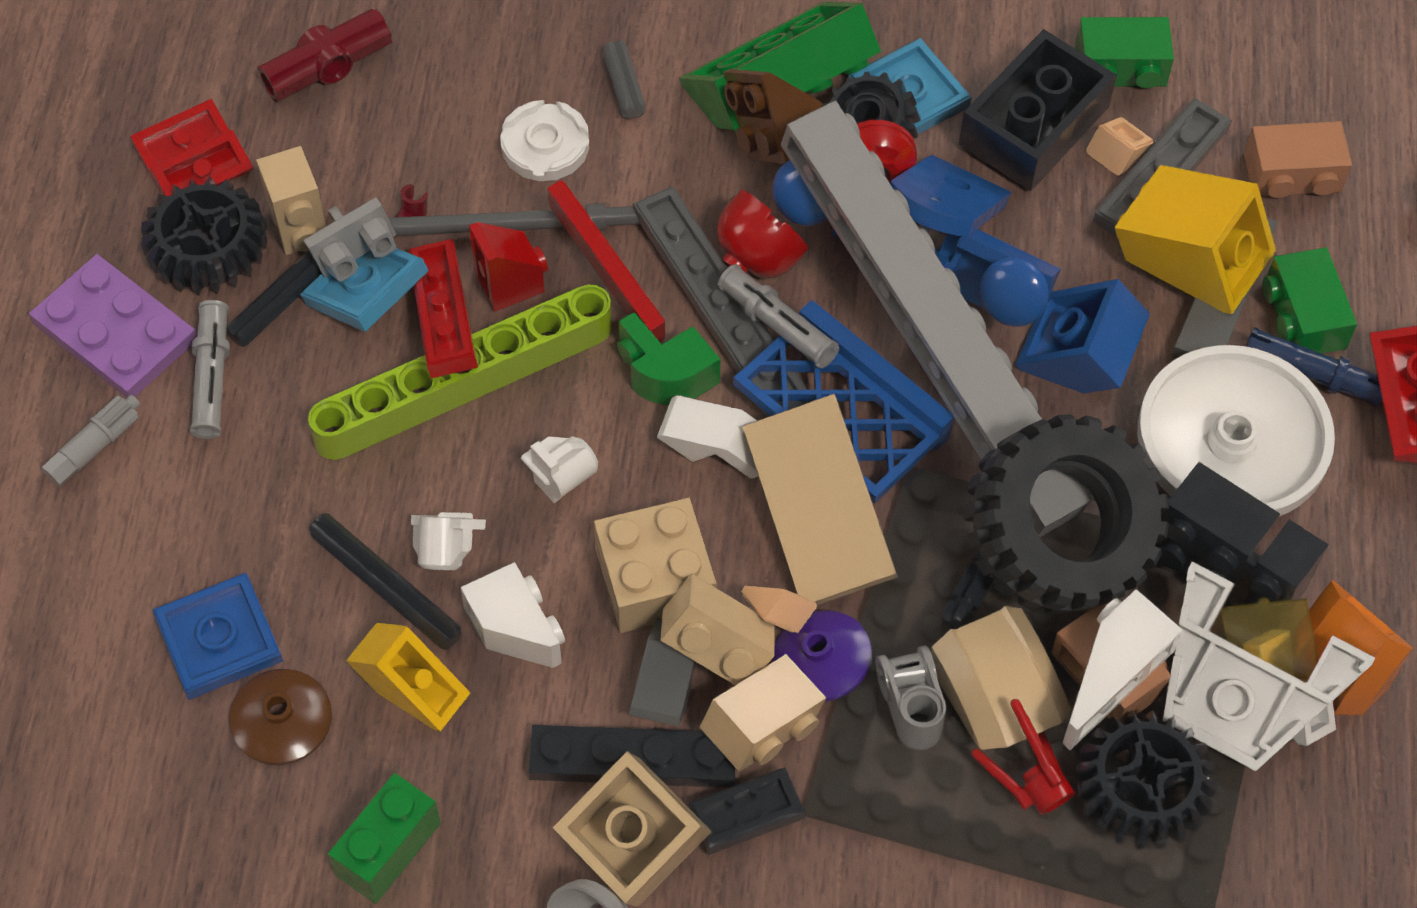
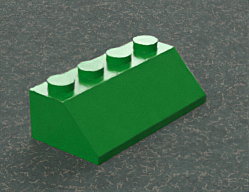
[679,2,882,133]

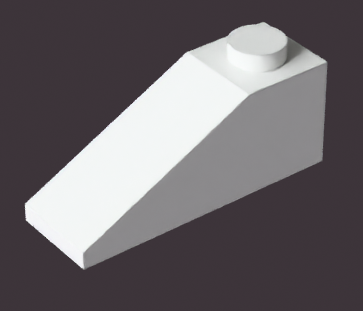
[1062,589,1183,750]

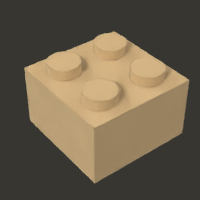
[594,498,716,633]
[553,751,712,907]

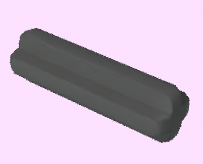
[603,40,645,119]

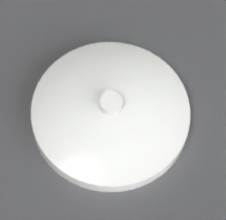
[1137,345,1335,516]

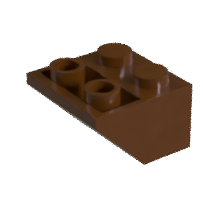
[724,69,823,164]

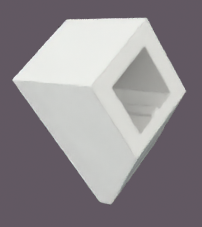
[461,562,565,668]

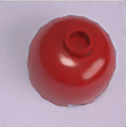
[716,189,809,279]

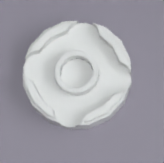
[500,100,589,181]

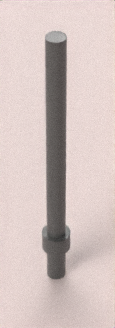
[389,203,640,236]

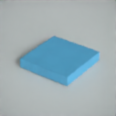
[848,38,972,134]
[300,248,429,332]

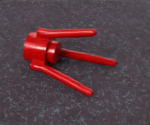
[971,699,1076,815]

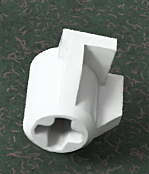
[521,436,598,503]
[411,512,486,570]

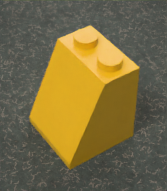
[1114,165,1276,315]

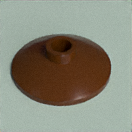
[229,669,332,765]

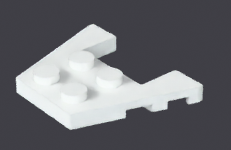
[1163,562,1375,771]

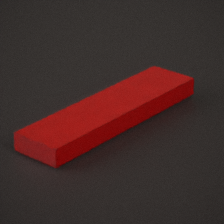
[547,180,666,343]
[408,239,478,379]

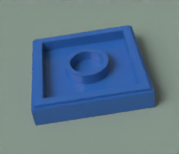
[152,572,284,700]

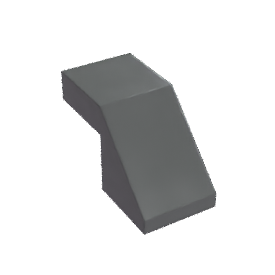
[629,618,696,726]

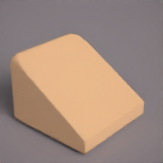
[1086,117,1155,176]
[741,586,817,633]

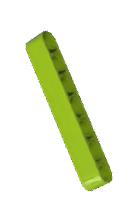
[308,285,612,460]

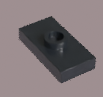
[689,767,805,855]

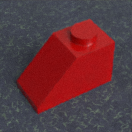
[469,222,548,312]

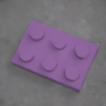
[29,254,197,398]

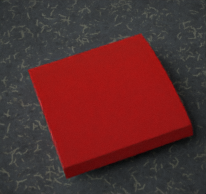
[130,99,254,196]

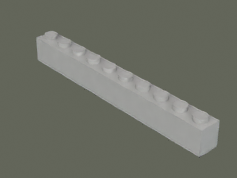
[781,101,1094,537]

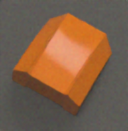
[1291,580,1413,715]

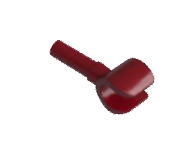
[394,184,428,239]

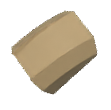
[931,606,1071,750]

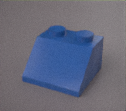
[1016,279,1150,394]

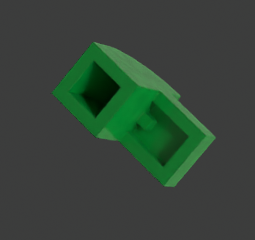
[617,312,721,405]

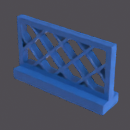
[733,300,954,504]

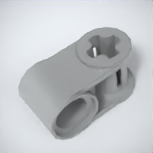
[875,645,946,750]

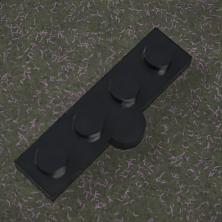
[528,725,735,788]

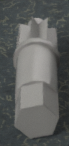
[42,394,141,488]

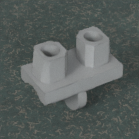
[304,197,397,282]

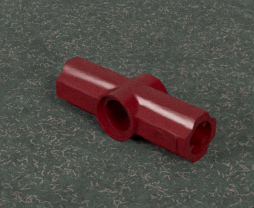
[257,9,392,101]

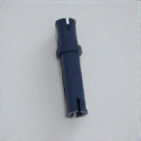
[1246,327,1382,406]

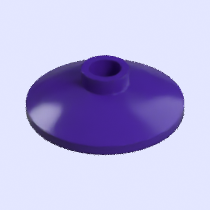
[772,611,872,702]

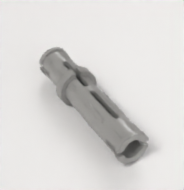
[718,264,839,368]
[190,300,230,439]

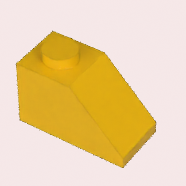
[346,623,470,732]

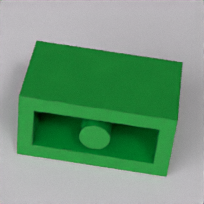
[1075,17,1174,88]
[1262,247,1358,354]
[328,772,441,904]

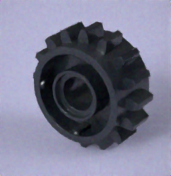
[823,71,921,138]

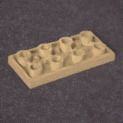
[743,394,898,605]

